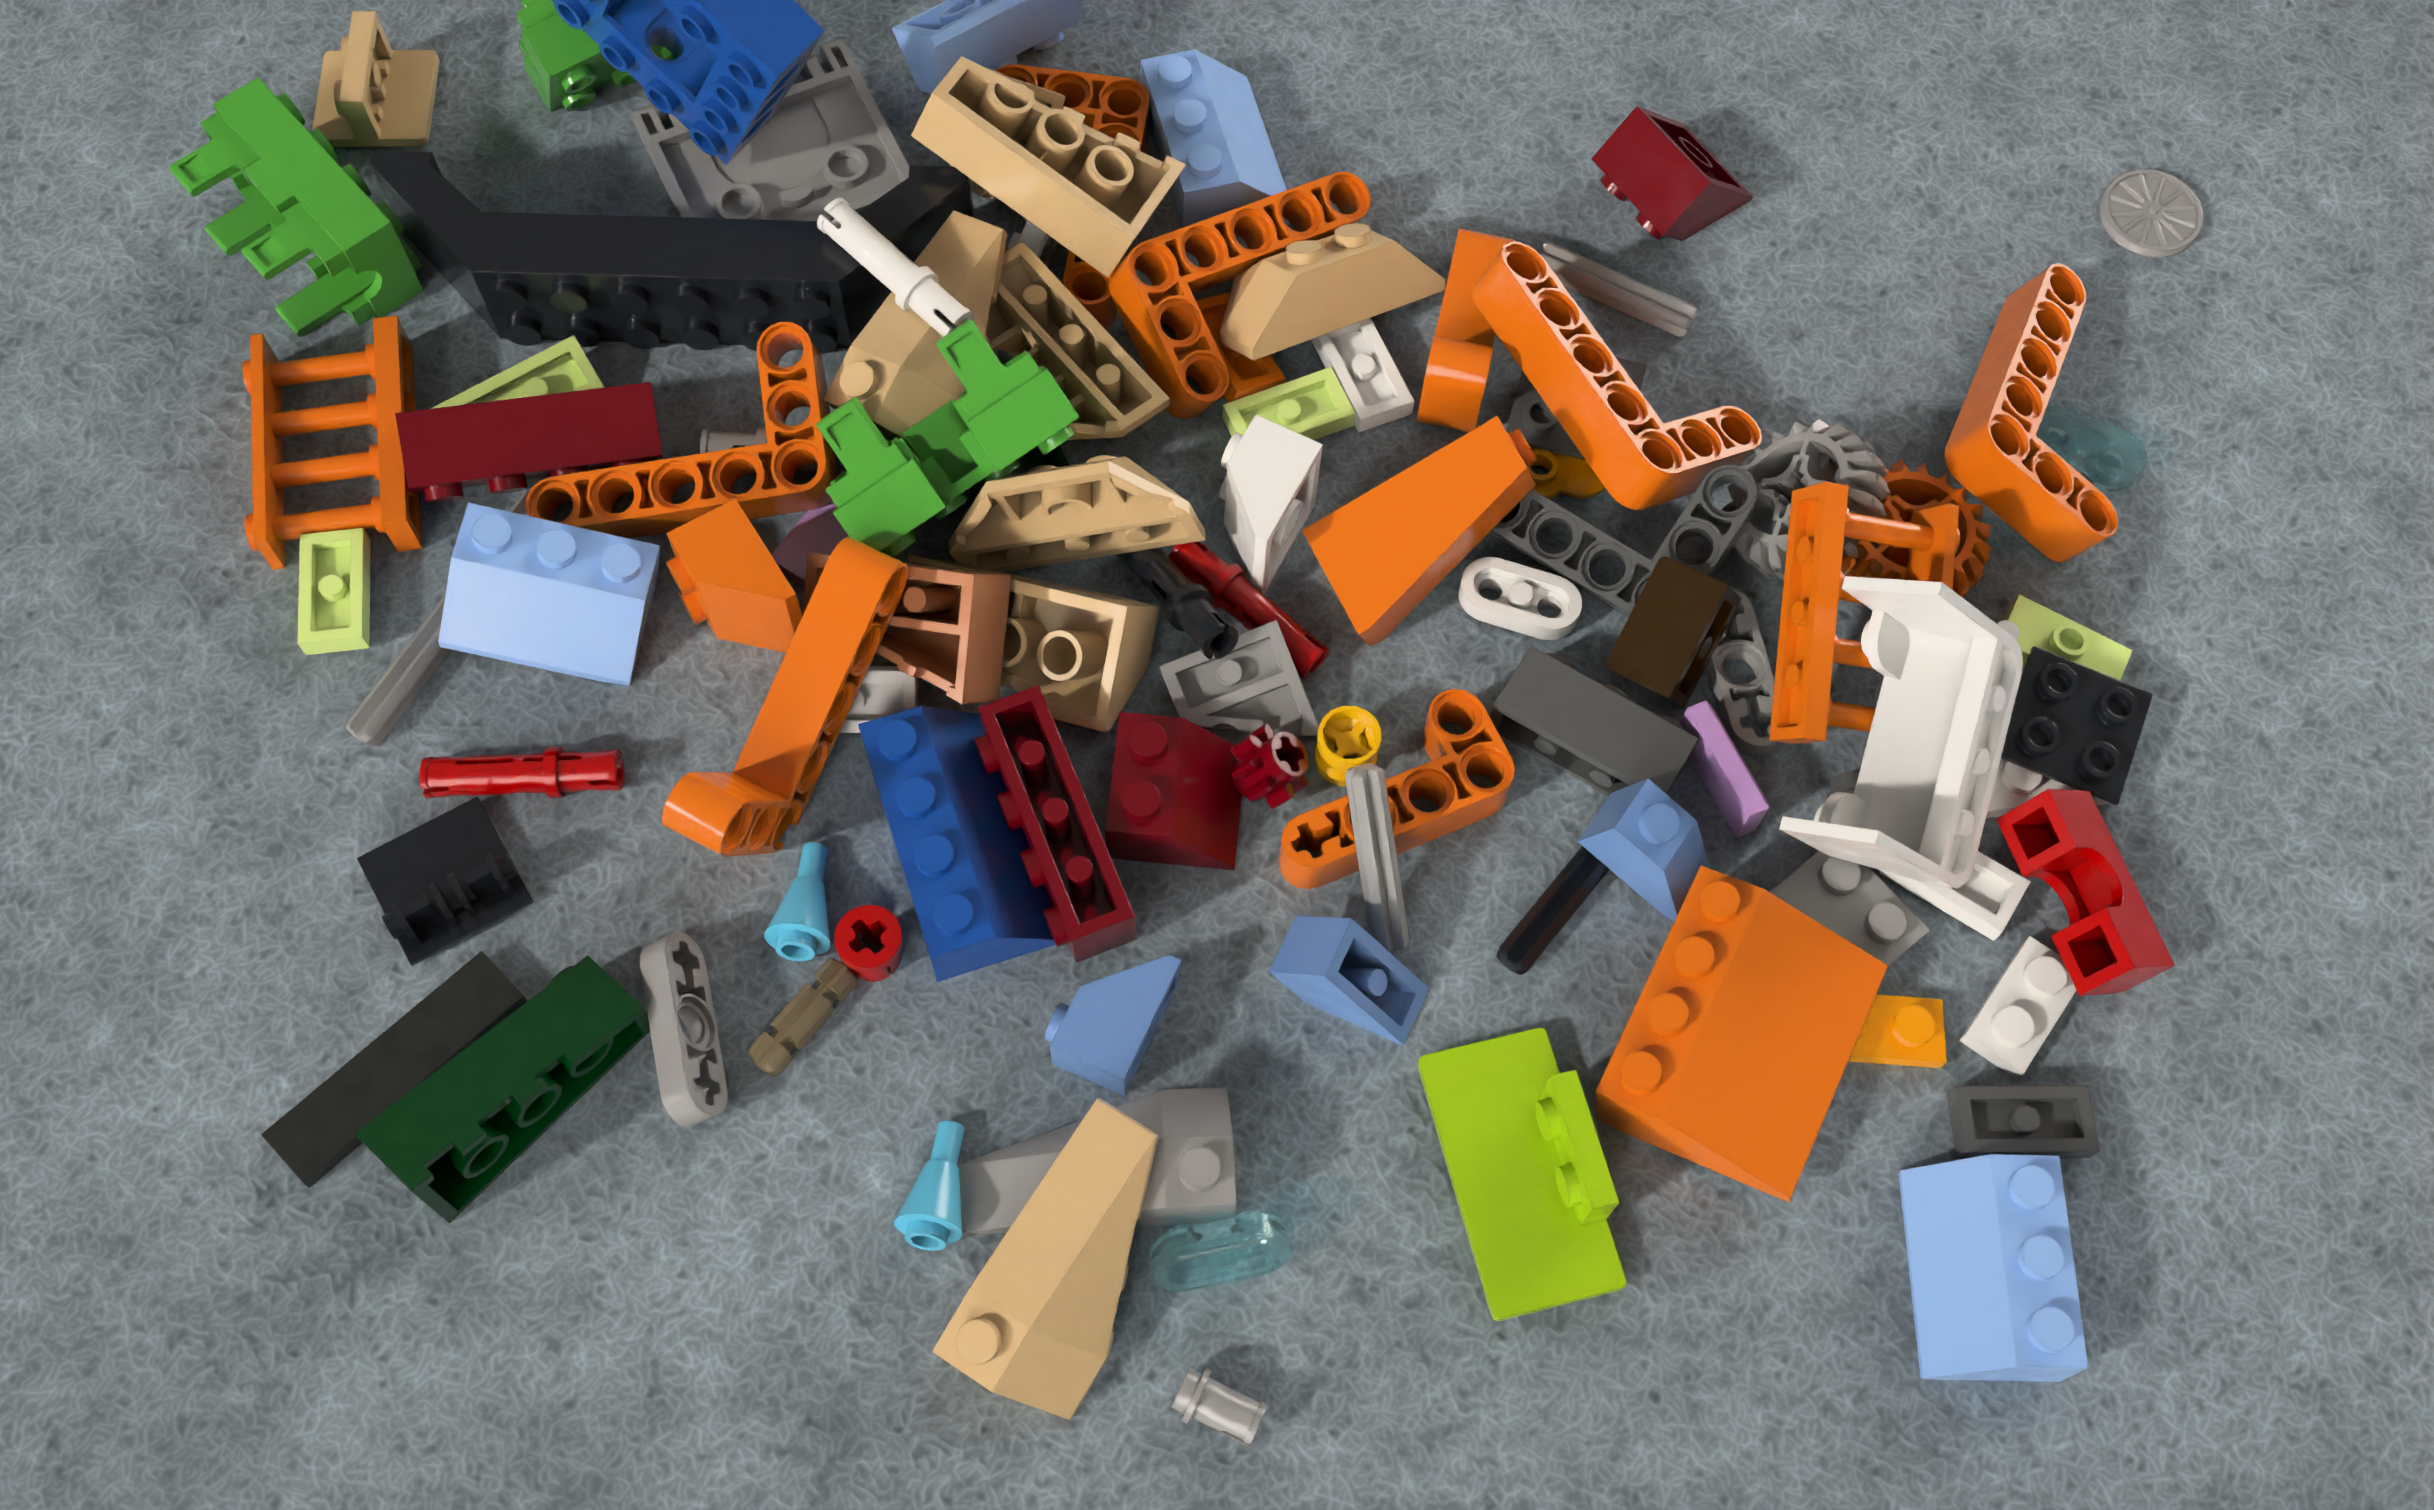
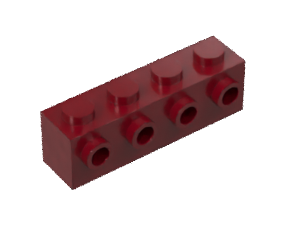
[395,382,663,502]
[974,685,1137,963]

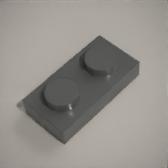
[1947,1085,2100,1160]

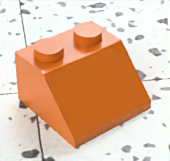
[666,498,802,653]

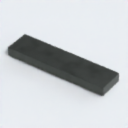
[261,951,527,1188]

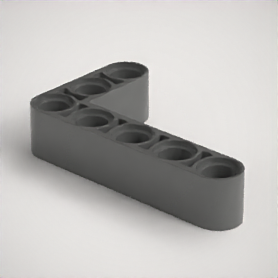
[1430,446,1757,618]

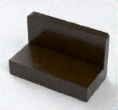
[1605,557,1742,709]

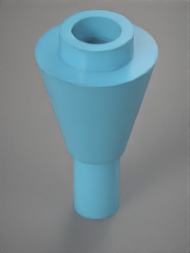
[764,842,830,962]
[894,1120,965,1251]

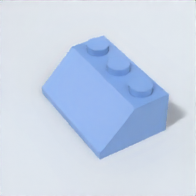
[892,0,1080,94]
[1141,49,1287,228]
[438,502,660,685]
[1898,1154,2088,1382]

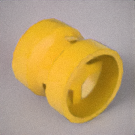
[1314,706,1382,787]

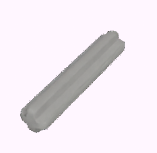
[1538,242,1697,337]
[1345,763,1409,953]

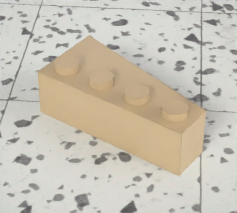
[911,56,1186,278]

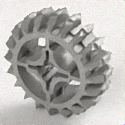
[1722,419,1891,580]

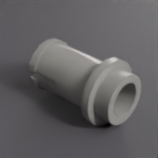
[1171,1367,1267,1448]

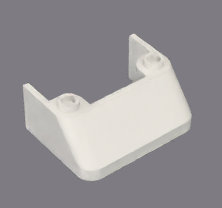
[1779,576,2023,888]

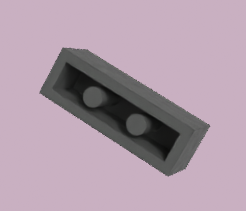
[1490,646,1699,796]

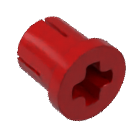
[834,905,903,982]

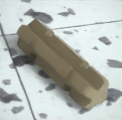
[748,958,857,1077]

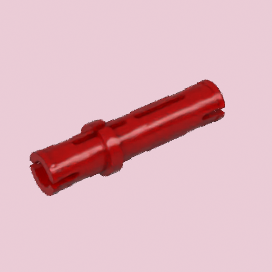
[1169,541,1330,680]
[419,747,625,799]

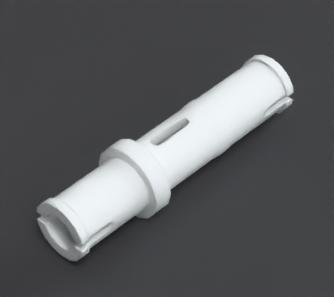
[817,198,974,337]

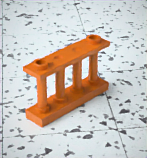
[242,315,423,570]
[1769,482,1960,744]

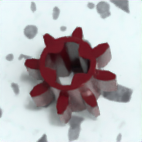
[1231,724,1309,809]

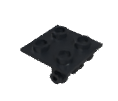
[2001,646,2153,805]
[357,796,534,966]

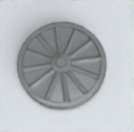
[2099,169,2204,258]

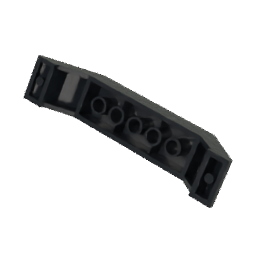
[370,151,975,353]

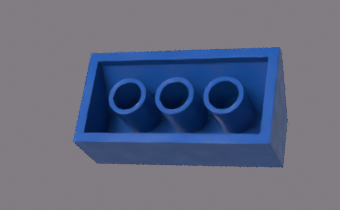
[858,706,1055,982]

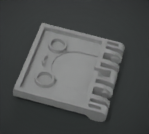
[631,38,910,221]

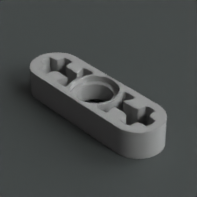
[1706,587,1778,757]
[640,932,728,1127]

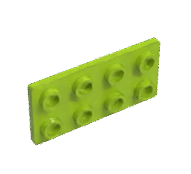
[1417,1028,1626,1321]

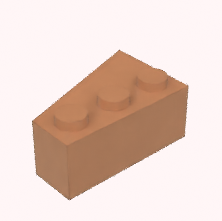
[802,553,1011,704]

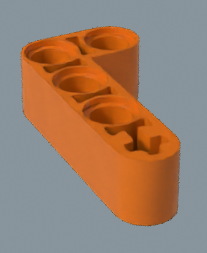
[1416,229,1515,432]
[1278,689,1515,889]

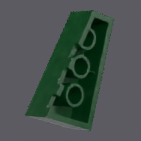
[355,955,650,1223]

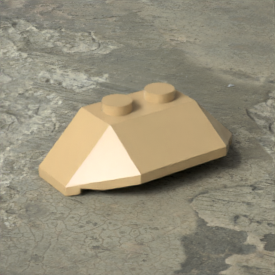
[1220,223,1446,361]
[986,241,1170,440]
[949,455,1205,573]

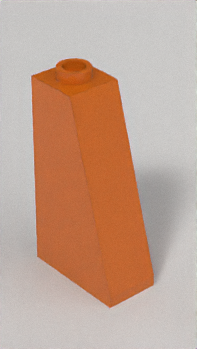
[1302,416,1537,646]

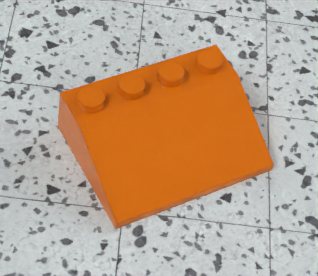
[1595,865,1888,1203]

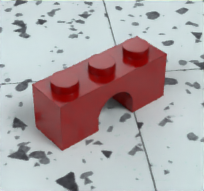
[1996,789,2175,996]

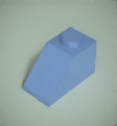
[1578,779,1710,922]
[1269,915,1429,1045]
[1045,955,1181,1096]

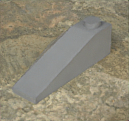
[957,1087,1237,1235]

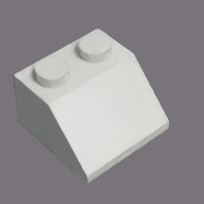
[1219,414,1323,595]

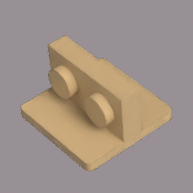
[312,11,440,147]

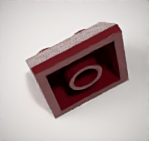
[1591,106,1753,241]
[1105,712,1242,870]

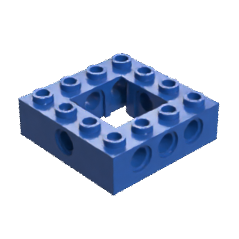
[551,0,825,165]

